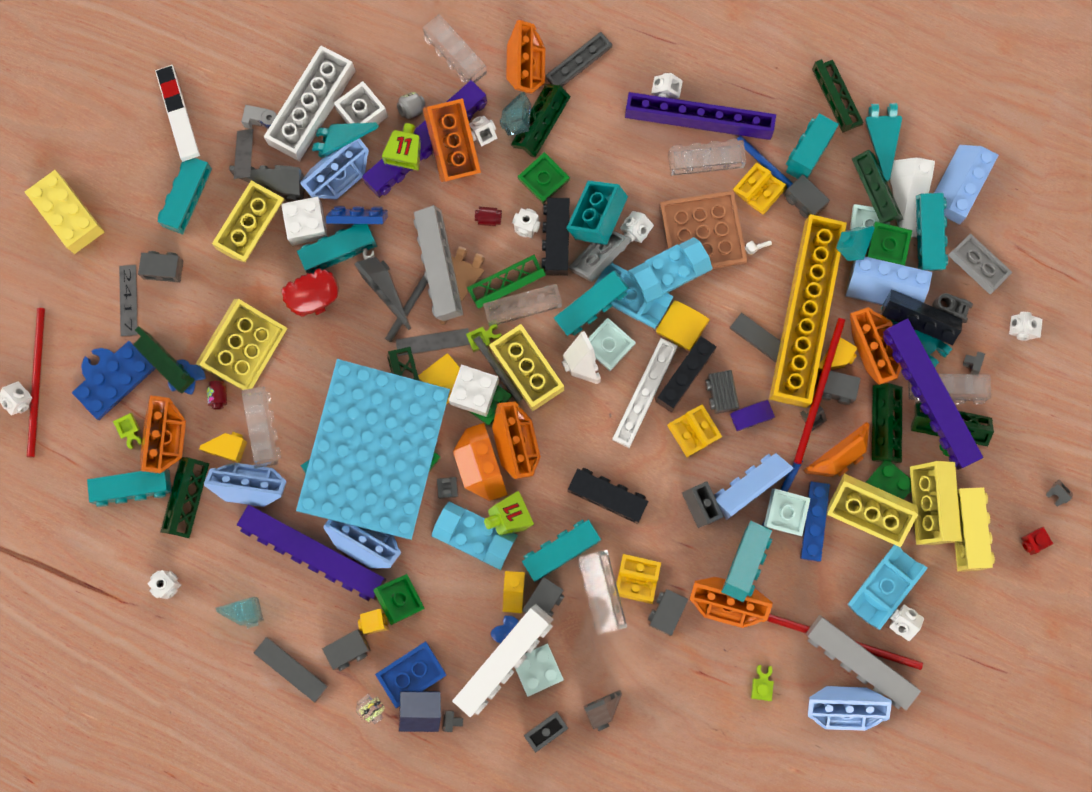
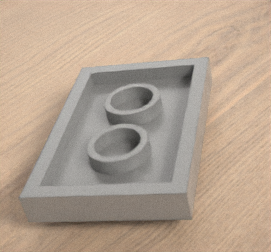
[569,231,630,282]
[948,233,1012,294]

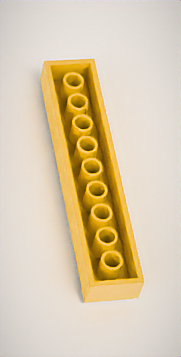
[769,214,847,408]

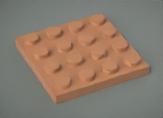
[659,190,747,269]

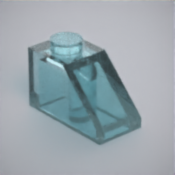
[500,92,531,136]
[216,597,264,628]

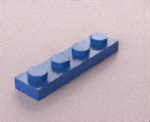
[800,481,830,562]

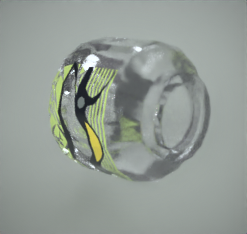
[356,693,385,725]

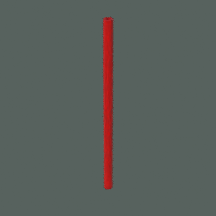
[27,308,45,458]
[794,318,846,464]
[767,614,923,670]

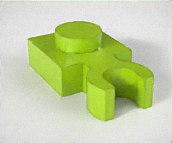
[466,324,502,352]
[113,413,142,449]
[751,665,774,701]

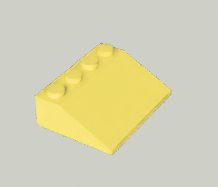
[196,299,288,393]

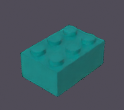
[785,113,839,179]
[566,180,628,245]

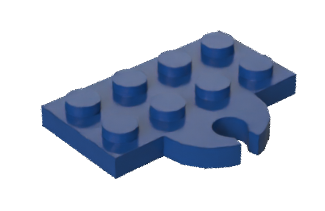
[72,341,156,420]

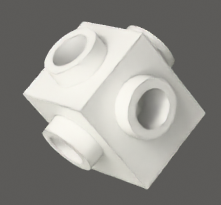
[651,73,683,99]
[469,116,497,147]
[512,208,541,238]
[620,211,654,243]
[1009,312,1043,341]
[0,381,32,416]
[147,570,181,599]
[889,604,924,641]

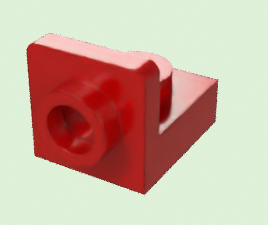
[1021,526,1053,555]

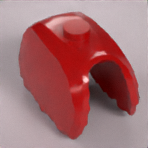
[282,268,339,317]

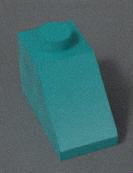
[836,226,875,261]

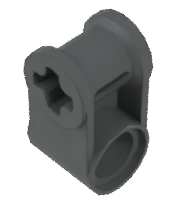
[932,293,973,323]

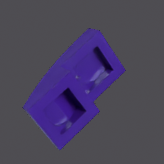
[730,400,775,431]

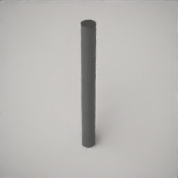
[385,275,428,342]
[473,336,523,402]

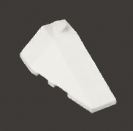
[890,157,935,238]
[561,331,601,384]

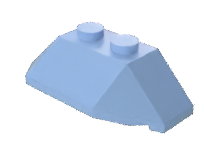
[300,138,369,199]
[204,463,286,507]
[323,520,401,569]
[808,686,892,731]

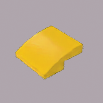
[733,162,787,215]
[656,300,710,351]
[418,353,460,405]
[667,404,722,458]
[614,554,661,604]

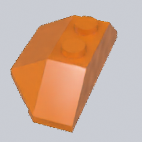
[506,20,545,94]
[850,307,902,385]
[140,395,186,474]
[492,401,541,479]
[803,422,869,477]
[453,423,508,501]
[690,577,773,628]

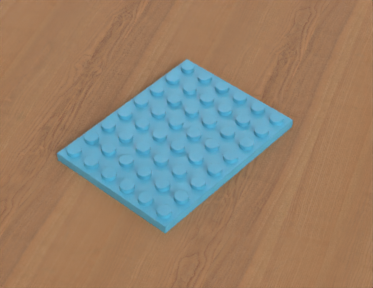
[296,359,450,540]

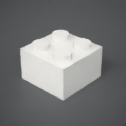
[334,81,388,124]
[281,197,328,246]
[449,364,499,417]

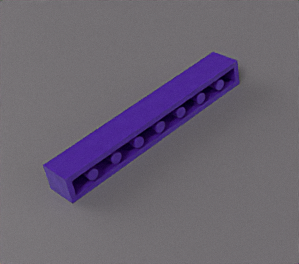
[362,80,487,198]
[625,92,776,140]
[883,319,984,470]
[237,505,387,601]

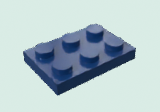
[326,206,388,224]
[375,641,447,708]

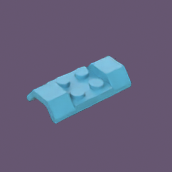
[628,237,713,304]
[593,263,674,329]
[431,501,518,570]
[847,545,928,630]

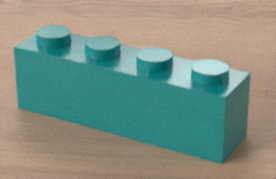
[157,158,212,235]
[916,193,948,271]
[297,224,377,273]
[554,270,630,336]
[87,469,172,507]
[522,519,601,583]
[721,520,773,602]

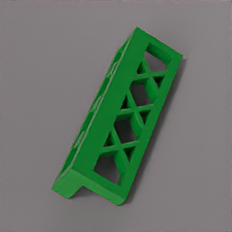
[467,254,546,309]

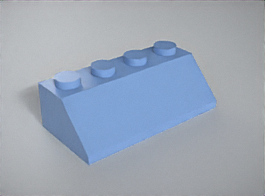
[934,145,999,225]
[845,257,932,305]
[714,453,794,520]

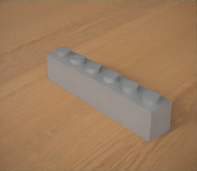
[413,205,464,321]
[805,615,921,711]

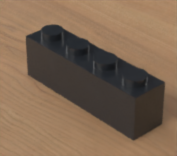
[542,198,570,276]
[881,289,962,346]
[656,336,717,413]
[568,468,649,524]

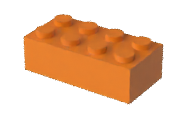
[422,98,481,182]

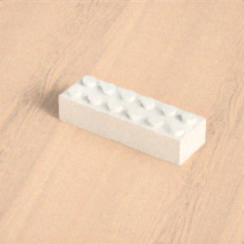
[264,46,355,162]
[452,604,554,717]

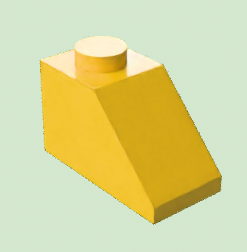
[818,337,857,373]
[199,432,247,463]
[502,571,526,613]
[358,609,389,635]

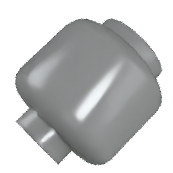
[397,92,425,119]

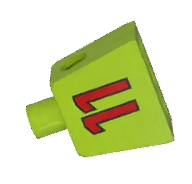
[382,123,421,171]
[484,491,534,535]

